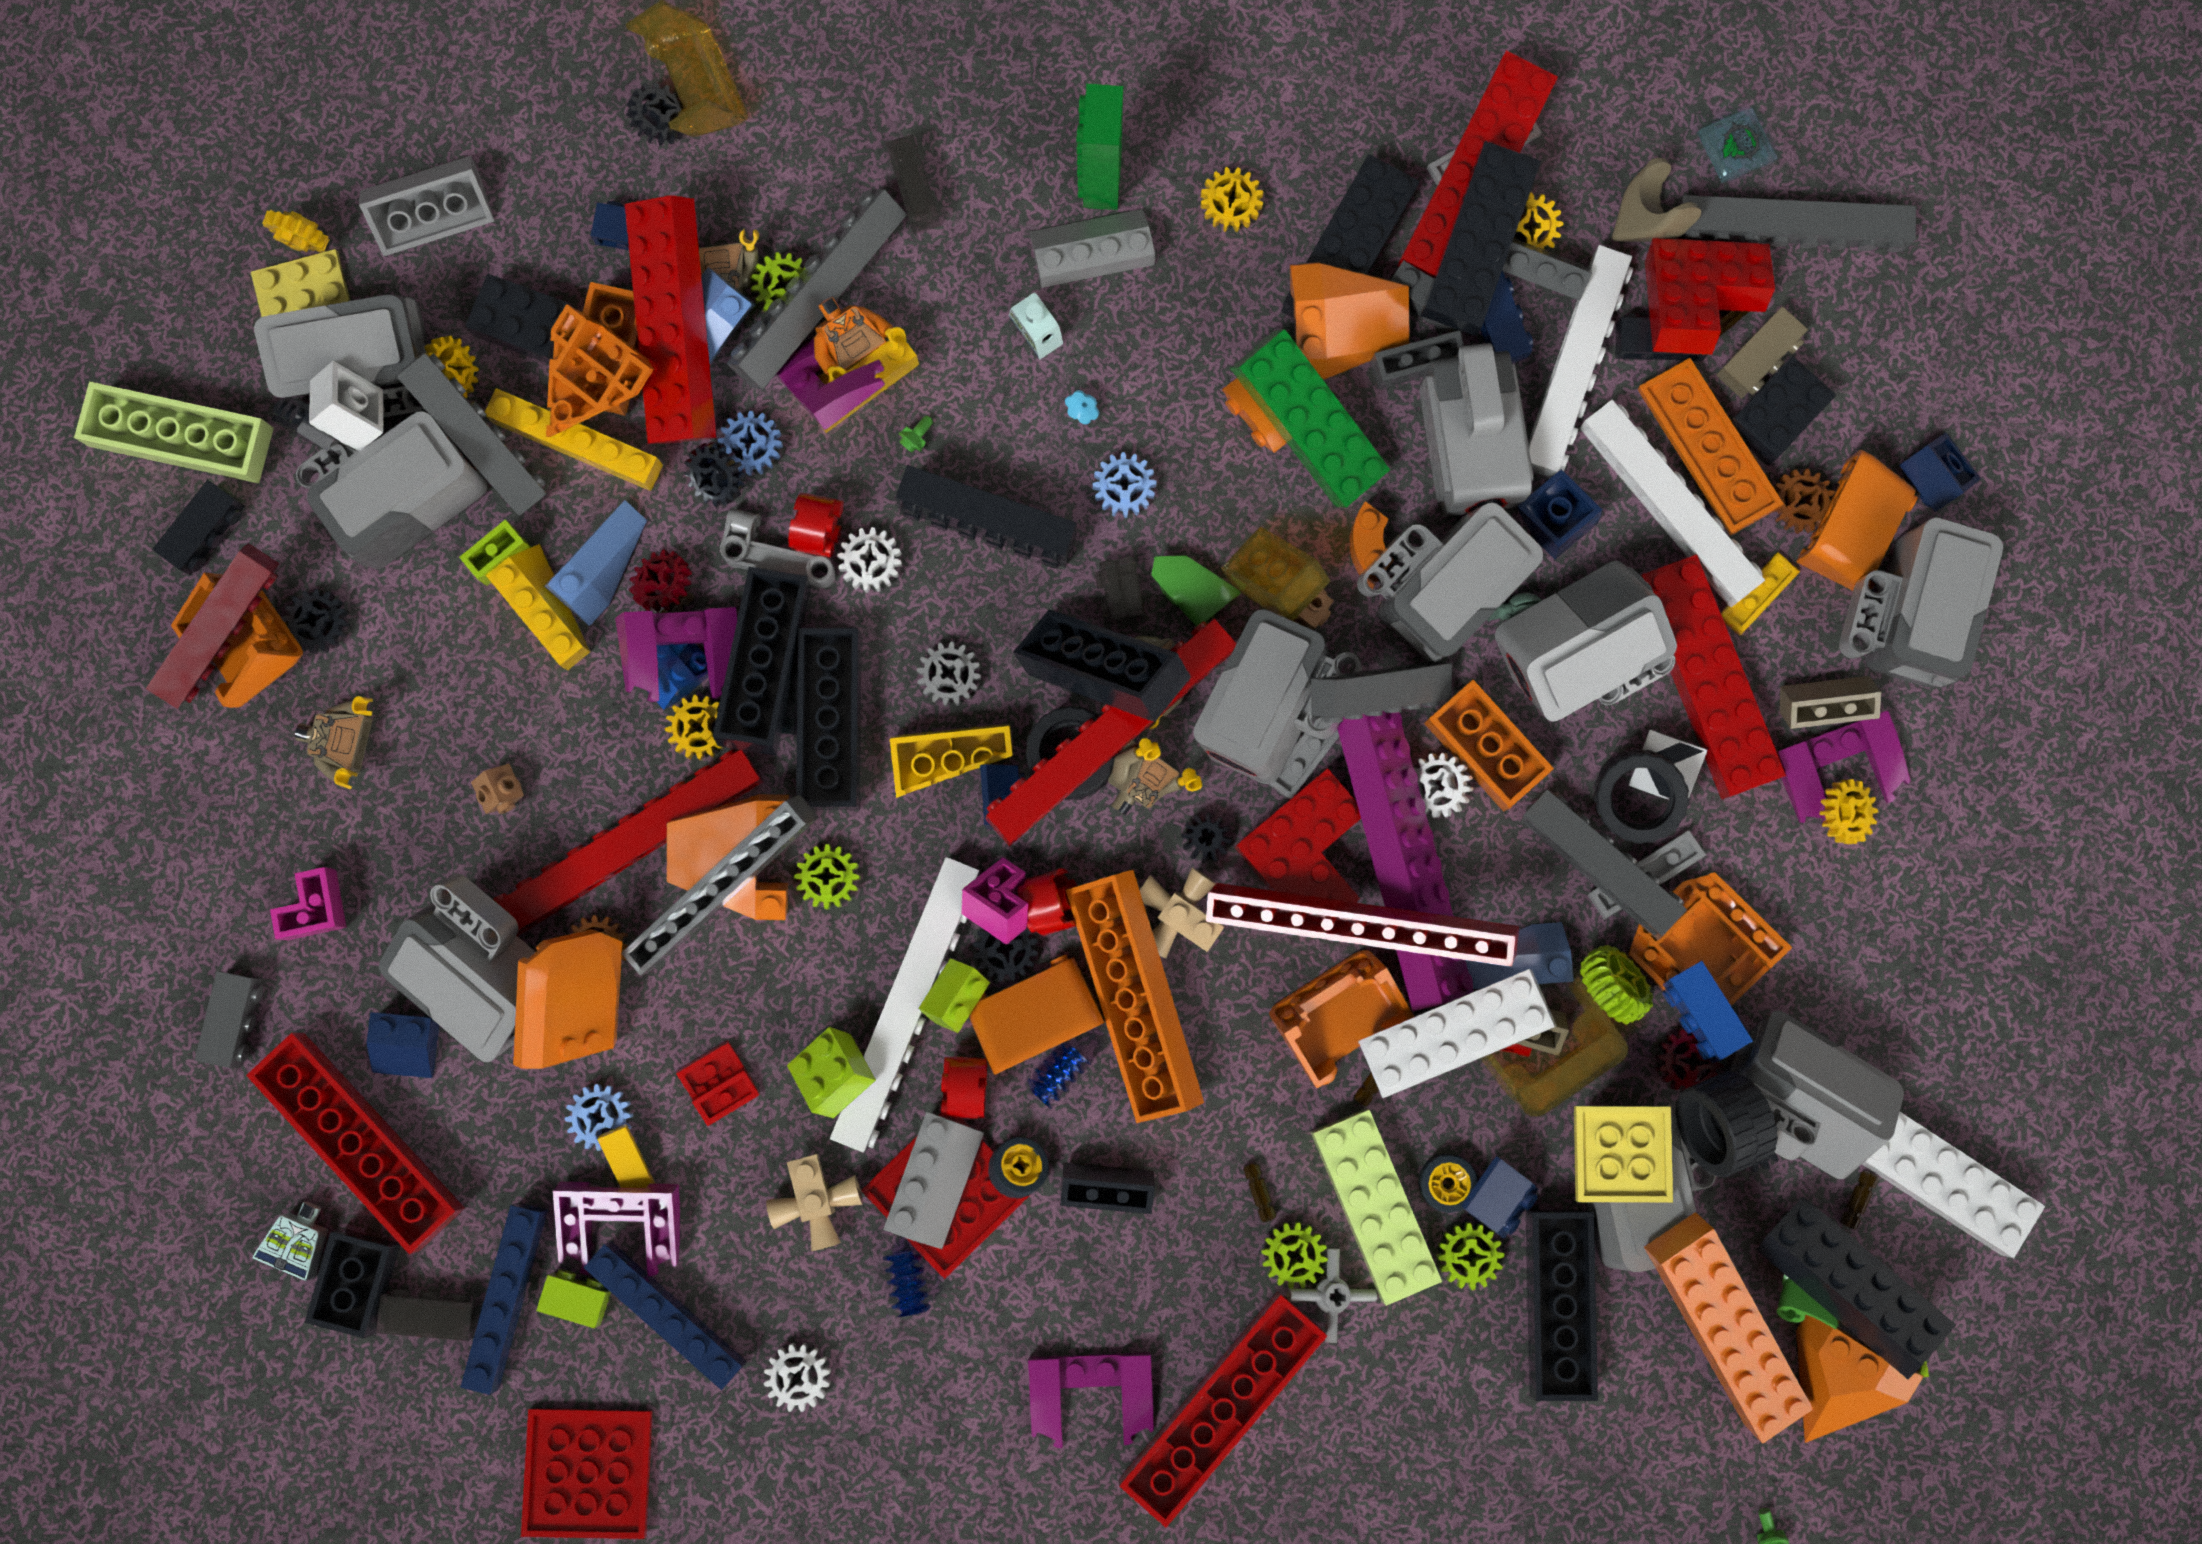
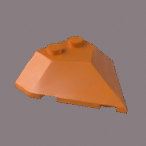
[546,304,654,437]
[1796,1315,1924,1443]

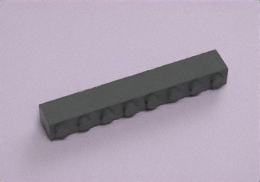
[726,189,907,390]
[1676,195,1916,252]
[621,794,819,976]

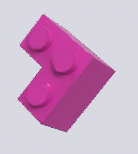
[961,858,1028,945]
[270,867,347,940]

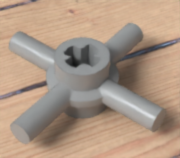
[1287,1248,1377,1343]

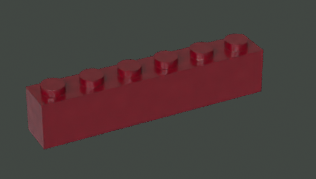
[146,543,280,709]

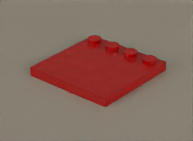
[861,1113,1030,1279]
[521,1408,652,1539]

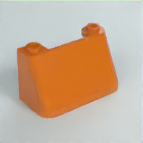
[1796,450,1918,591]
[171,572,303,708]
[1269,950,1414,1089]
[969,955,1105,1075]

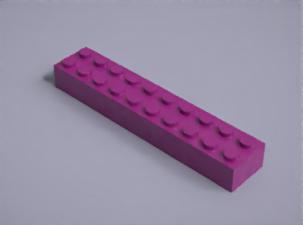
[1337,710,1474,1011]

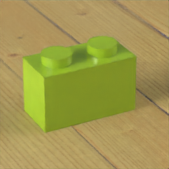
[459,519,531,586]
[918,958,990,1033]
[536,1269,611,1329]

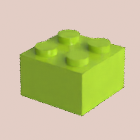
[787,1027,876,1119]

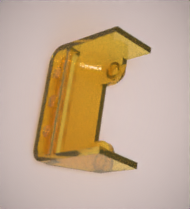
[625,0,748,137]
[1480,977,1628,1117]

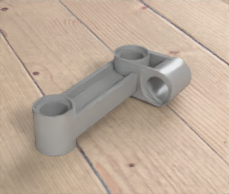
[720,508,835,588]

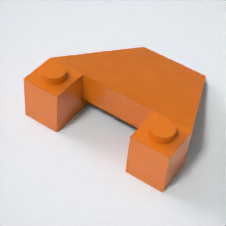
[667,794,789,920]

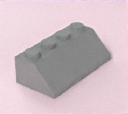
[359,156,494,257]
[1029,209,1155,288]
[883,1112,984,1249]

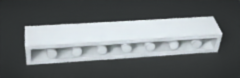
[1528,245,1633,478]
[1580,400,1765,607]

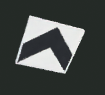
[1629,730,1707,800]

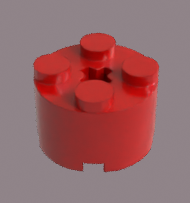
[788,492,844,558]
[1018,868,1077,936]
[941,1056,987,1119]

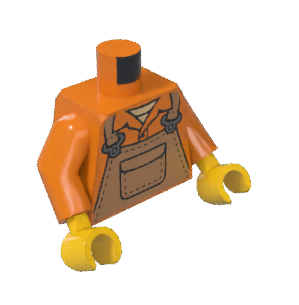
[814,296,907,383]

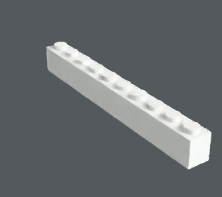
[830,857,981,1153]

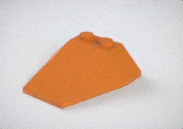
[1290,262,1409,380]

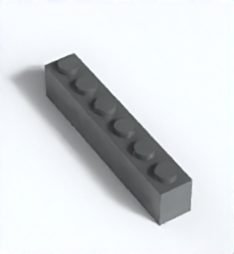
[396,351,546,516]
[1311,661,1452,723]
[1521,789,1687,941]

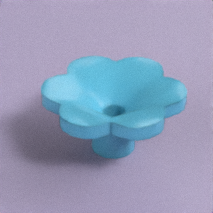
[1065,390,1099,425]

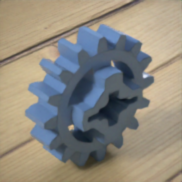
[718,411,783,476]

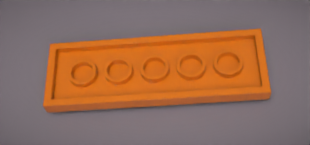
[1638,358,1784,536]

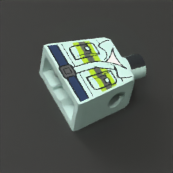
[1008,292,1063,360]
[253,1202,328,1281]

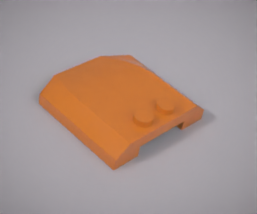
[1628,872,1792,1006]
[513,929,622,1069]

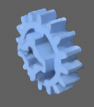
[1093,452,1156,518]
[565,1084,633,1151]

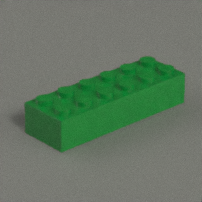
[1076,83,1124,210]
[1230,329,1390,508]

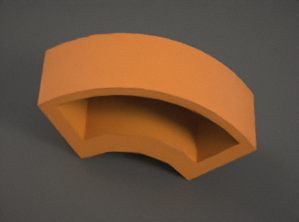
[1222,378,1286,453]
[1350,501,1394,589]

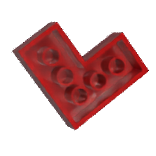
[1645,238,1775,355]
[1234,768,1361,939]

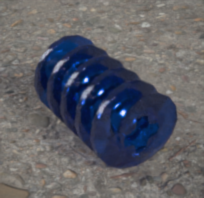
[1027,1042,1091,1109]
[882,1249,931,1317]

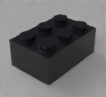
[465,273,571,364]
[1731,356,1836,466]
[304,1228,400,1338]

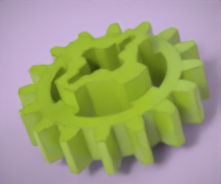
[751,252,805,312]
[794,844,861,910]
[1261,1221,1328,1289]
[1436,1222,1504,1290]

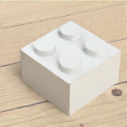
[309,360,383,452]

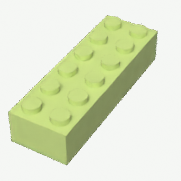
[74,381,274,483]
[1311,1108,1442,1306]

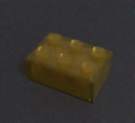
[1221,526,1331,621]

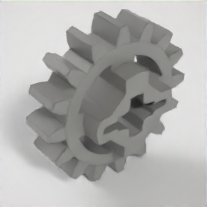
[916,642,981,707]

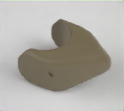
[1612,158,1701,242]

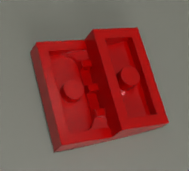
[676,1040,760,1126]

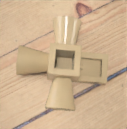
[1140,867,1225,958]
[766,1154,863,1251]

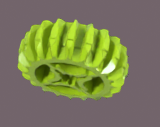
[1580,945,1653,1025]

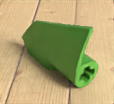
[1151,556,1240,627]
[1777,1274,1838,1329]

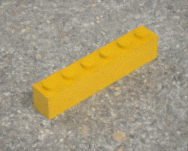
[485,388,663,491]

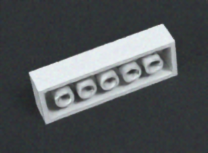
[1359,969,1557,1098]
[1862,1112,2045,1258]

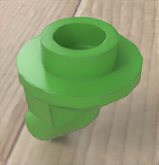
[898,416,933,453]
[1757,1508,1789,1544]

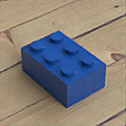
[1662,961,1753,1063]

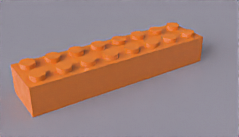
[1066,870,1204,1123]
[1644,1212,1813,1444]

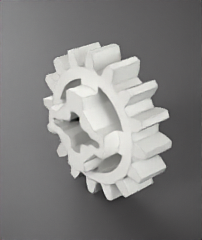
[837,527,902,593]
[1414,753,1473,817]
[764,1343,831,1412]

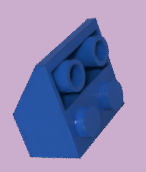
[647,643,708,710]

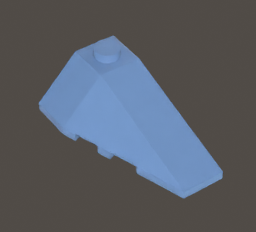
[701,267,756,364]
[544,500,647,626]
[1466,922,1574,989]

